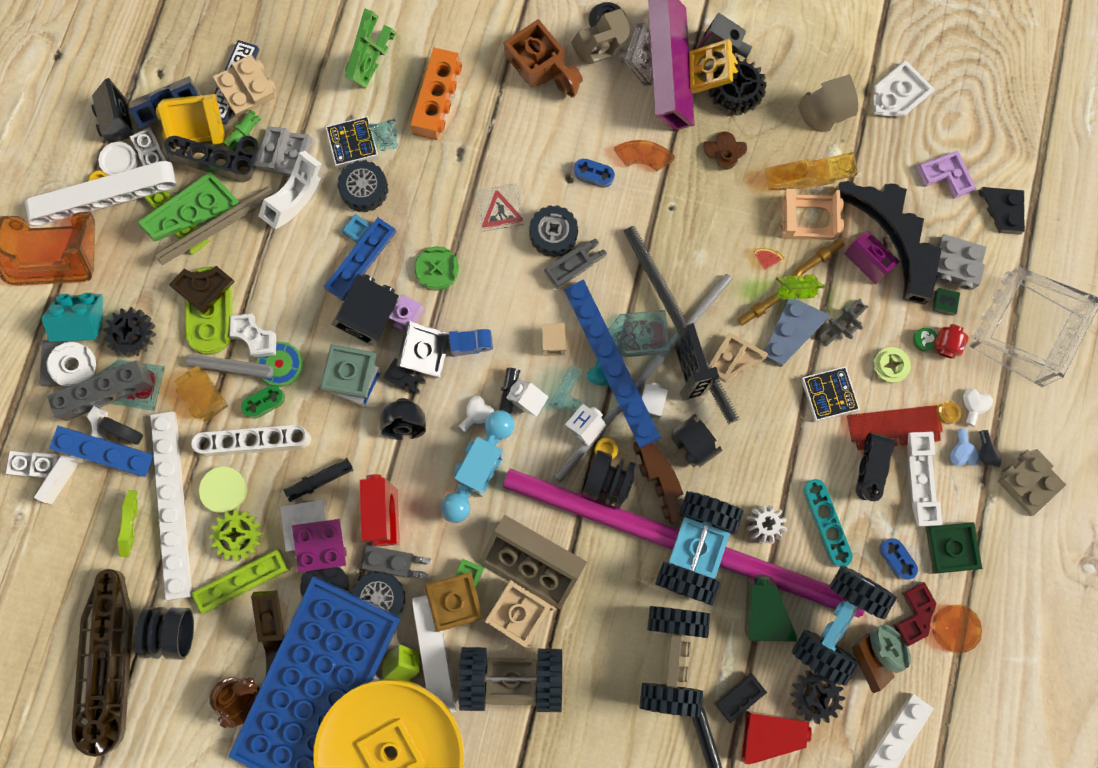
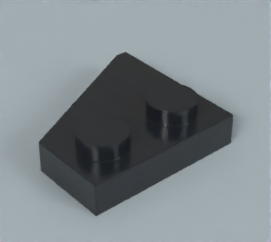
[979,187,1025,235]

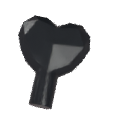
[979,430,1002,467]

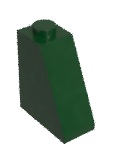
[745,574,797,642]

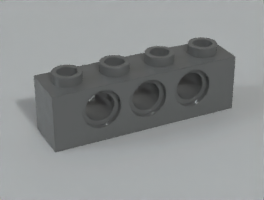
[47,360,154,421]

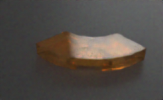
[614,140,675,172]

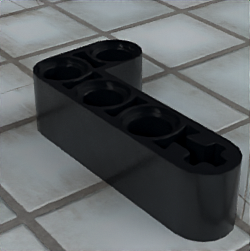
[164,136,259,182]

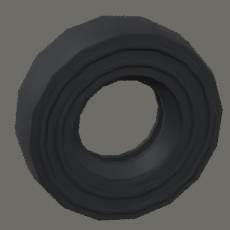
[99,416,143,445]

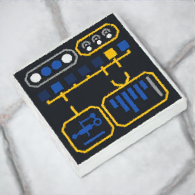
[326,116,379,169]
[801,366,860,422]

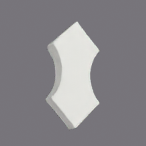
[230,313,276,358]

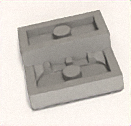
[255,126,313,176]

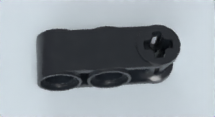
[855,432,895,501]

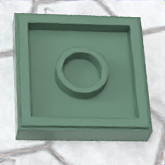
[320,344,377,399]

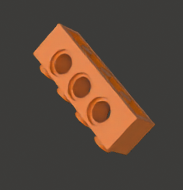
[410,47,462,140]

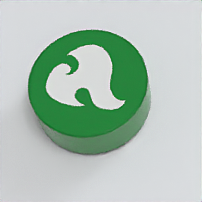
[913,328,937,351]

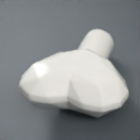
[963,388,993,427]
[459,396,494,432]

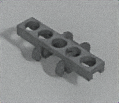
[818,298,868,347]

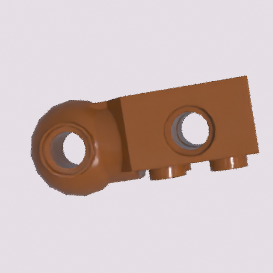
[503,19,583,98]

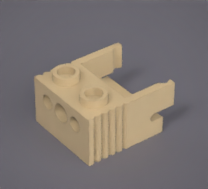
[484,579,557,650]

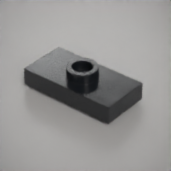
[714,673,767,724]

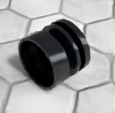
[582,450,636,510]
[135,607,194,660]

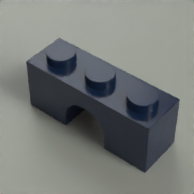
[129,76,200,129]

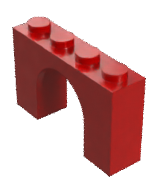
[360,474,400,547]

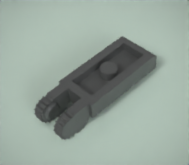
[544,239,607,289]
[362,545,431,579]

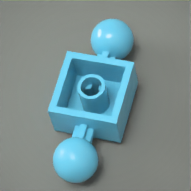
[440,410,515,523]

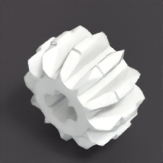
[746,504,787,544]

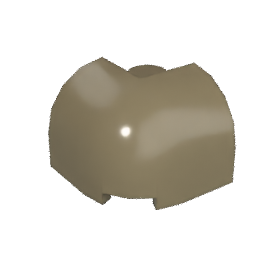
[571,9,630,64]
[798,74,858,132]

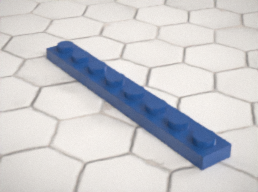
[564,279,661,448]

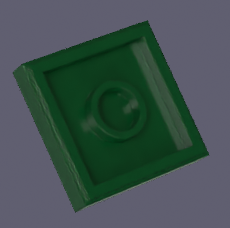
[926,522,983,574]

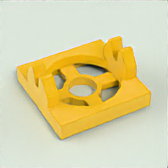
[689,39,738,94]

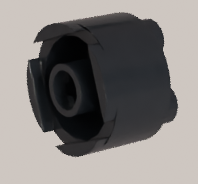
[671,414,723,468]

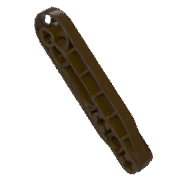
[72,569,134,757]

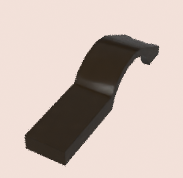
[251,590,285,675]

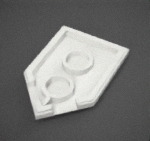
[874,60,935,117]

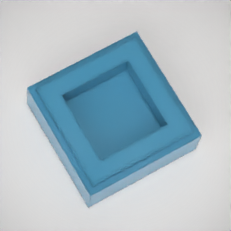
[342,214,371,243]

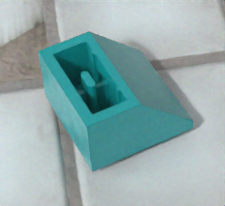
[41,293,103,342]

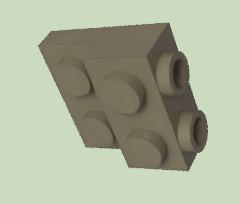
[997,449,1066,516]

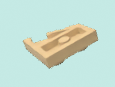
[709,332,768,383]

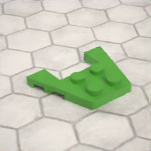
[345,8,397,88]

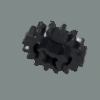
[103,307,156,357]
[790,670,845,724]

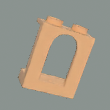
[782,189,844,240]

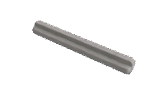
[186,354,274,379]

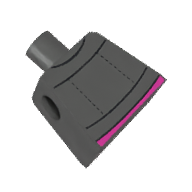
[697,12,752,58]

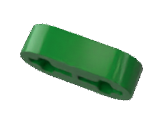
[241,386,285,419]

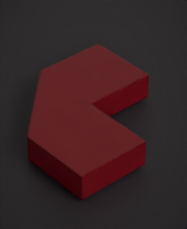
[893,582,937,647]

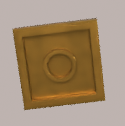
[424,572,483,632]

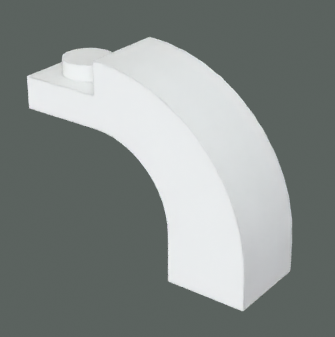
[259,151,322,229]

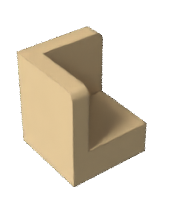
[542,323,566,356]

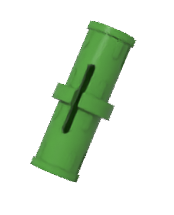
[222,110,261,152]

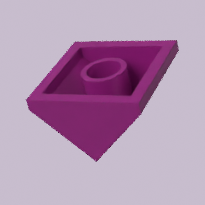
[844,231,900,285]

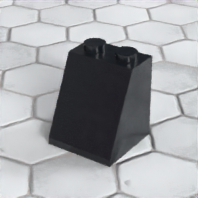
[331,274,399,346]

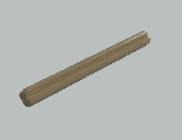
[155,186,275,265]

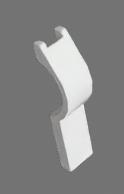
[34,406,108,504]

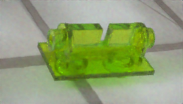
[776,275,825,299]

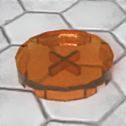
[932,605,982,653]

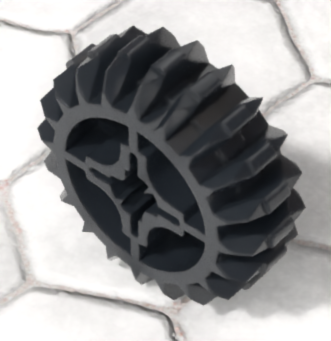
[708,56,767,115]

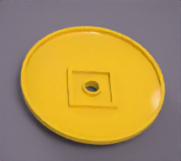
[314,679,464,768]

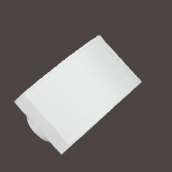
[130,127,167,166]
[6,451,59,478]

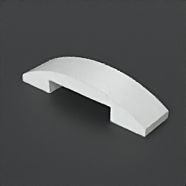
[907,432,942,526]

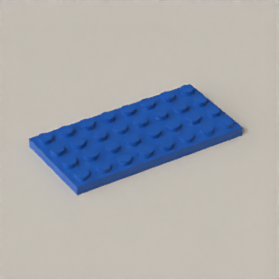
[228,576,401,768]

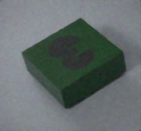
[932,288,960,316]

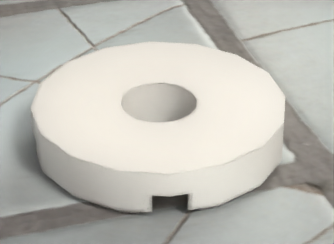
[46,342,97,387]

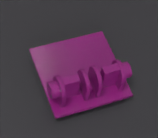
[292,519,347,572]

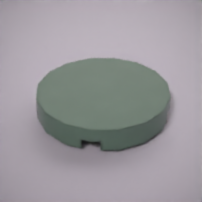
[870,624,911,673]

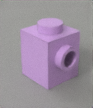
[389,294,424,333]

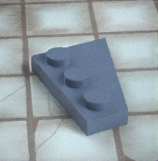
[764,297,831,367]

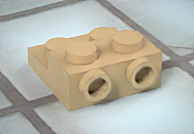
[213,54,276,117]

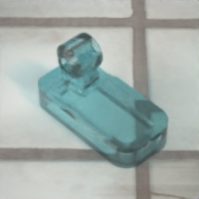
[549,365,582,412]

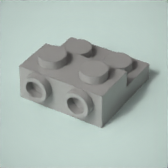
[936,234,986,290]

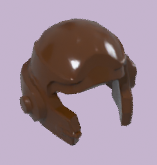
[209,677,260,728]

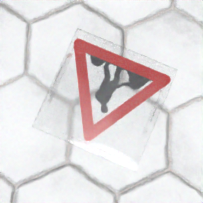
[474,183,525,232]

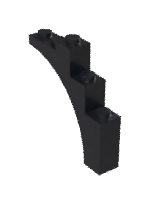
[833,181,942,305]

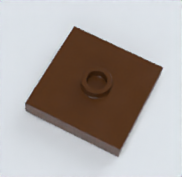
[851,632,895,693]

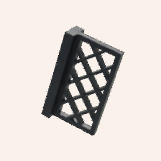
[675,323,719,401]

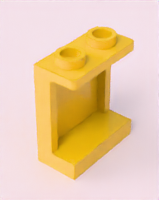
[156,94,226,144]

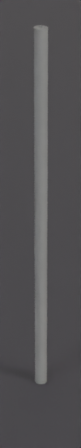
[554,274,733,483]

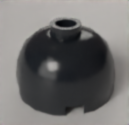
[379,398,426,440]

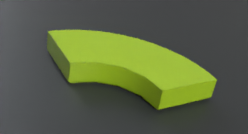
[118,490,138,557]

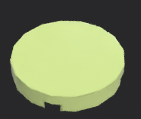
[199,466,248,514]

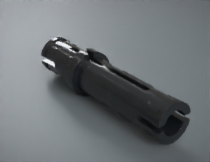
[283,458,354,503]

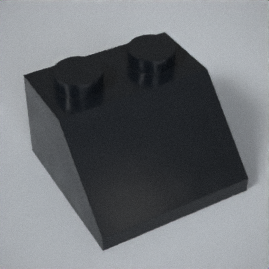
[91,78,134,144]

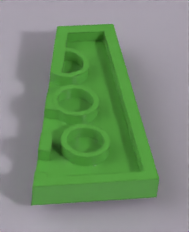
[138,172,240,242]

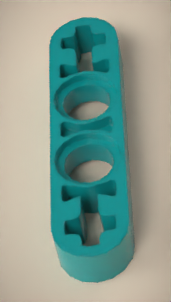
[803,479,853,567]

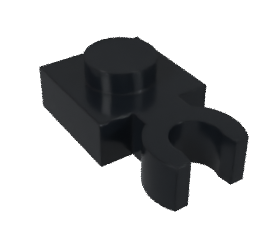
[383,358,426,394]

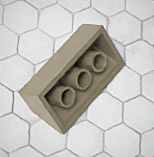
[479,515,587,609]

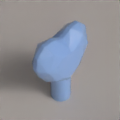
[950,429,980,466]

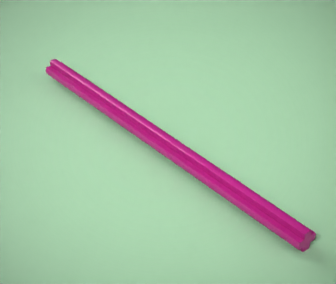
[503,468,865,618]

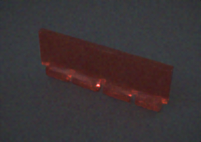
[847,405,943,451]

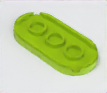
[185,266,233,355]

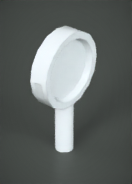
[98,142,139,200]

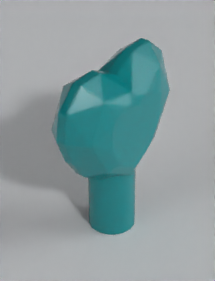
[586,361,611,388]

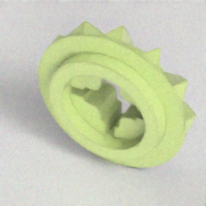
[873,347,911,383]

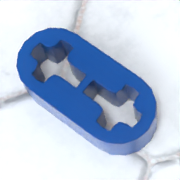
[574,158,615,188]
[879,538,918,580]

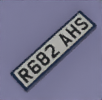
[214,40,259,124]

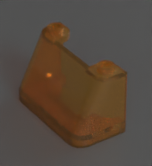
[0,211,95,286]

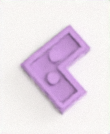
[916,151,977,199]

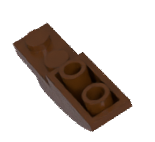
[632,439,684,524]

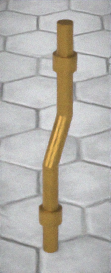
[737,239,845,326]

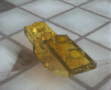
[765,152,858,190]

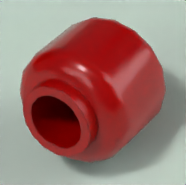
[934,324,969,359]

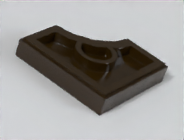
[169,266,235,314]

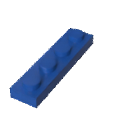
[324,217,397,301]
[49,426,154,477]

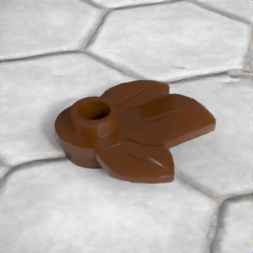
[703,131,747,170]

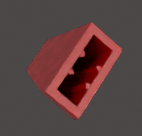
[740,711,812,765]

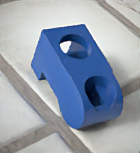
[449,329,493,357]

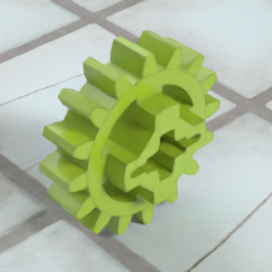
[209,509,264,562]

